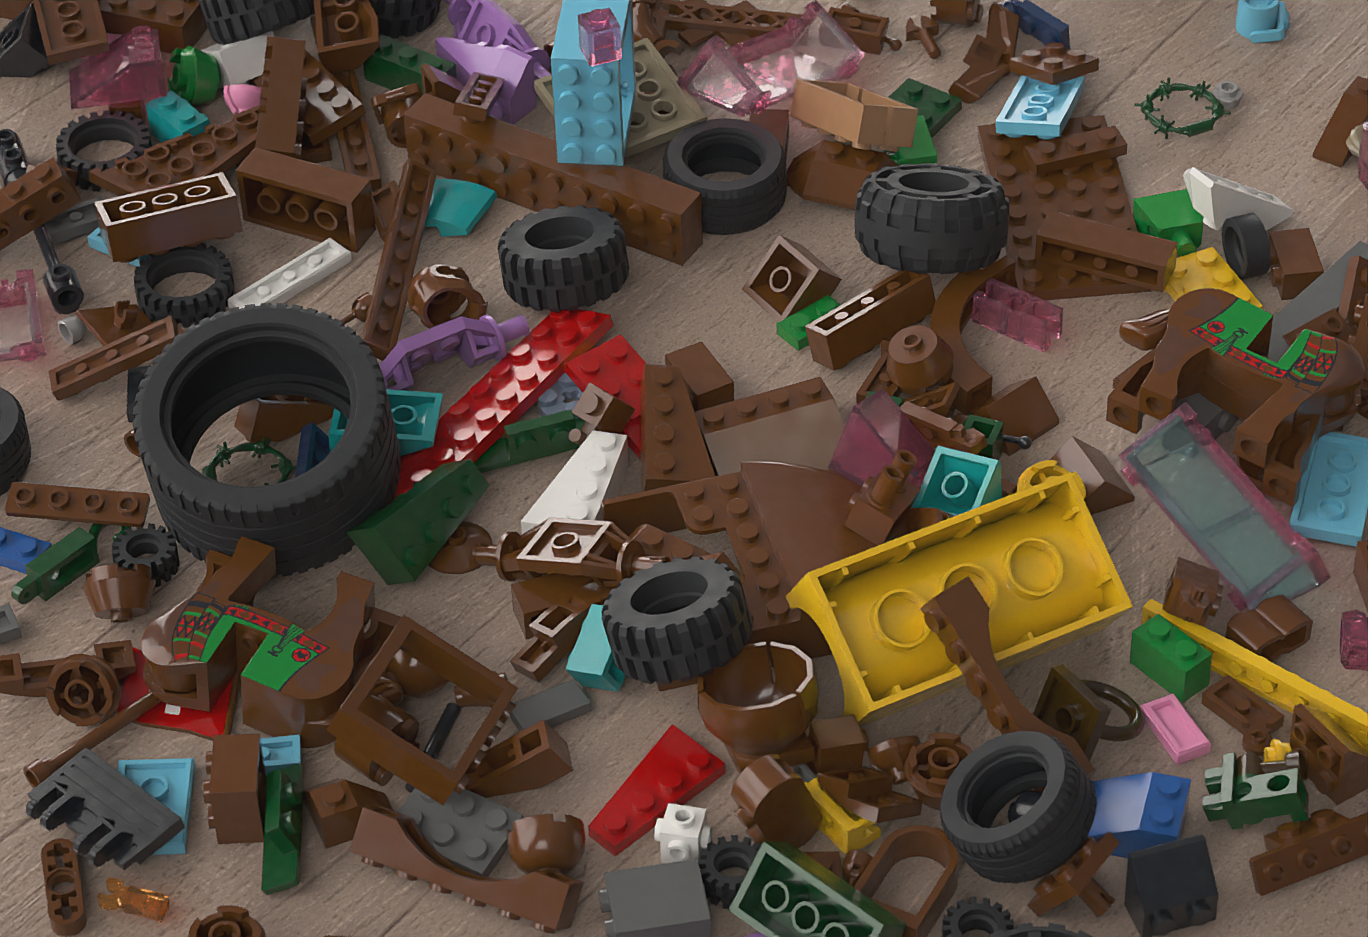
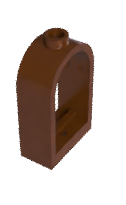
[854,825,958,937]

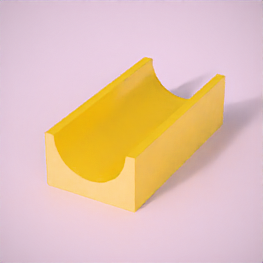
[786,472,1133,727]

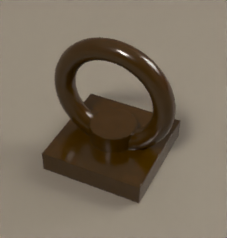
[1033,664,1145,761]

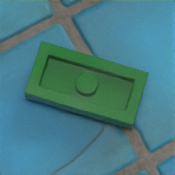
[776,295,841,351]

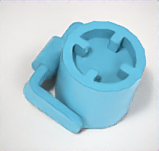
[1235,0,1290,43]

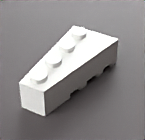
[521,430,629,534]

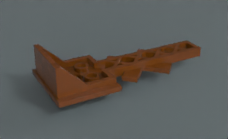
[632,0,812,53]

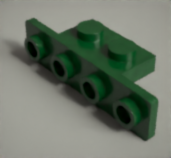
[474,409,586,473]
[261,764,304,895]

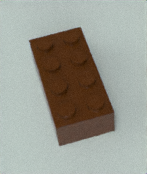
[236,147,376,253]
[94,172,243,263]

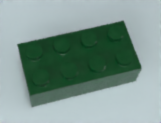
[729,841,907,937]

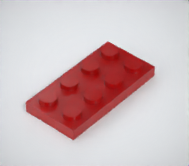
[564,334,647,460]

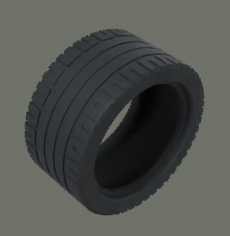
[133,303,401,578]

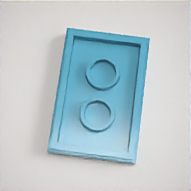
[117,758,196,855]

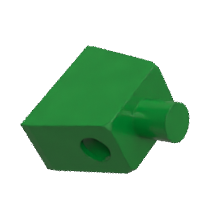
[1133,189,1203,257]

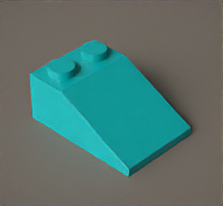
[328,389,443,456]

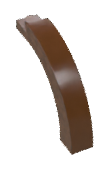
[930,255,1016,414]

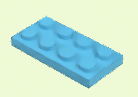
[996,75,1085,139]
[1288,432,1368,547]

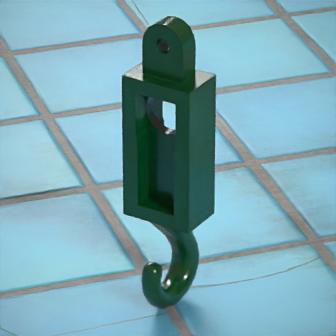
[11,523,132,604]

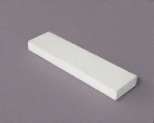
[227,238,352,309]

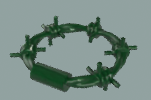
[1134,77,1231,139]
[202,437,296,486]

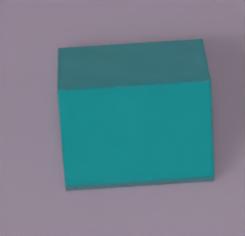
[912,446,1002,516]

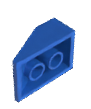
[1087,772,1191,858]

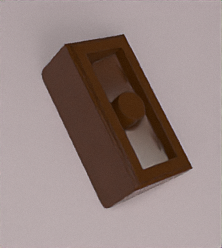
[821,7,890,55]

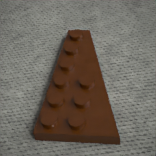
[88,106,259,196]

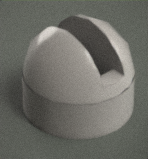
[57,315,87,345]

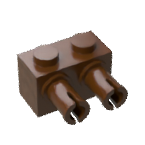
[844,449,921,546]

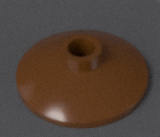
[428,521,492,574]

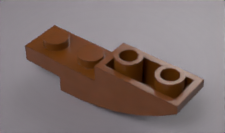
[510,582,617,682]

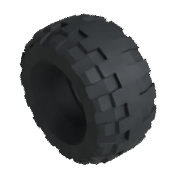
[854,163,1009,274]

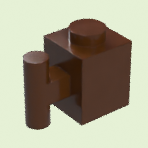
[569,382,635,446]

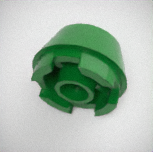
[167,46,221,107]

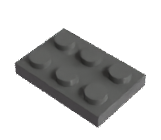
[398,788,524,877]

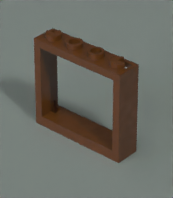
[326,615,518,806]

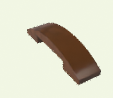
[0,640,136,697]

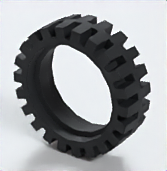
[56,110,152,192]
[134,243,235,328]

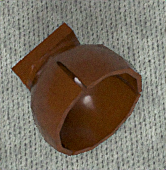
[697,642,818,774]

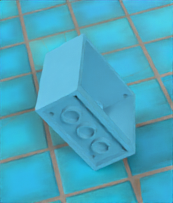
[551,0,636,166]

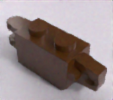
[1162,557,1224,626]

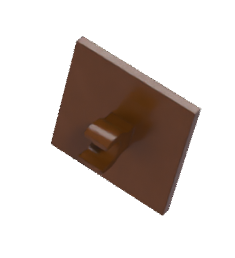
[76,300,153,346]

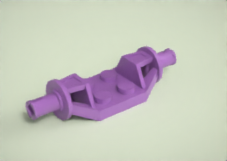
[444,0,551,80]
[380,314,530,391]

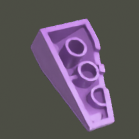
[435,36,536,125]

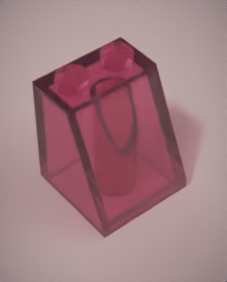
[828,390,935,488]

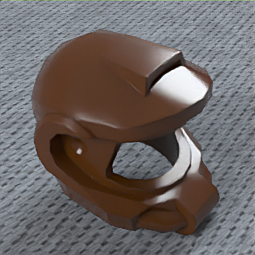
[407,264,488,329]

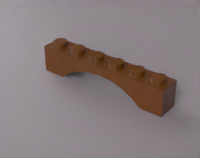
[920,576,1095,792]
[350,805,584,933]

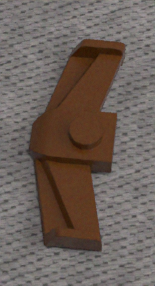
[948,2,1020,104]

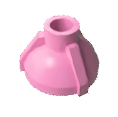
[223,84,261,114]

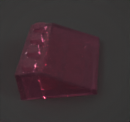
[69,26,167,110]

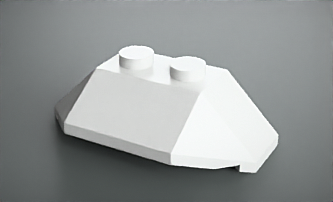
[1183,167,1295,231]

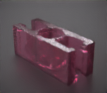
[972,278,1063,353]

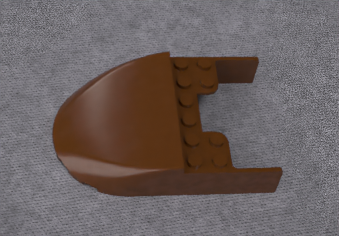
[602,461,911,691]

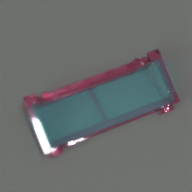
[1118,402,1331,612]

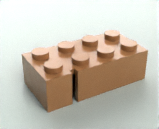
[790,79,918,152]

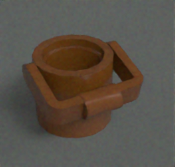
[371,84,423,148]

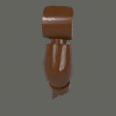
[632,0,684,77]

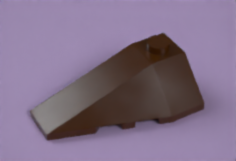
[314,0,381,74]

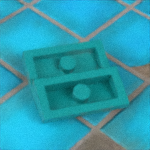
[424,179,497,237]

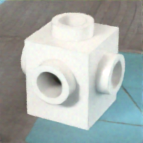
[654,803,713,863]

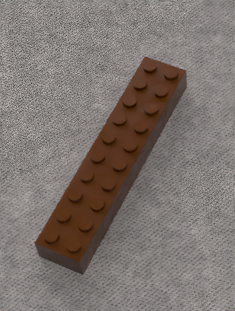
[404,93,703,266]

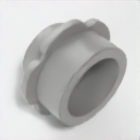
[1212,81,1243,109]

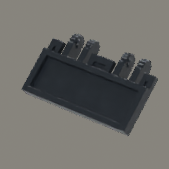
[25,748,185,871]

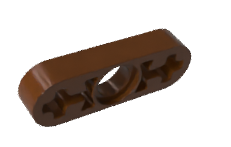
[41,838,87,937]

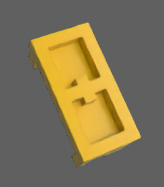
[804,777,881,855]

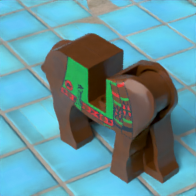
[1106,288,1365,507]
[141,536,404,748]

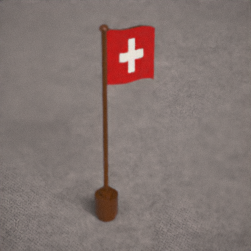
[117,595,255,741]

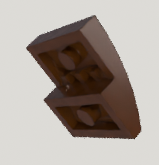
[817,766,923,823]

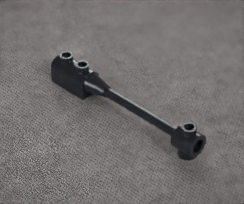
[0,129,84,315]

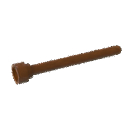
[23,691,162,788]

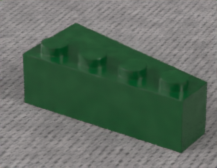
[347,459,490,585]

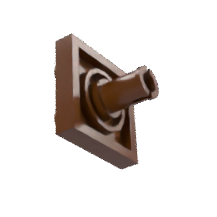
[1027,832,1120,917]

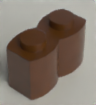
[1225,595,1313,662]

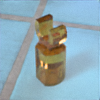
[97,878,169,922]

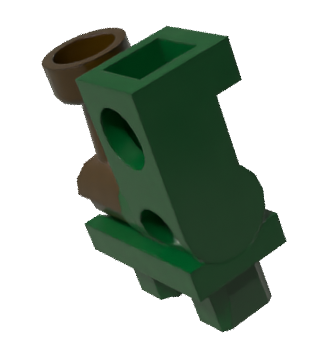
[1202,750,1309,830]

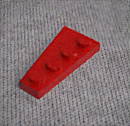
[588,724,726,857]

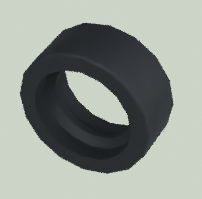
[1222,213,1271,279]

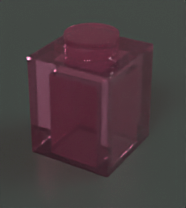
[578,7,622,66]

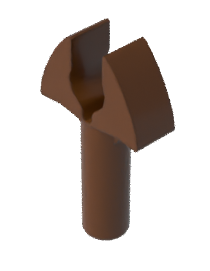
[906,15,941,59]

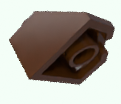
[303,779,394,848]

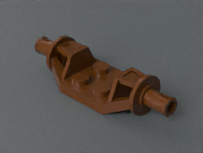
[472,517,671,587]

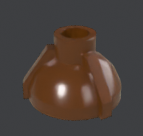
[867,735,921,785]

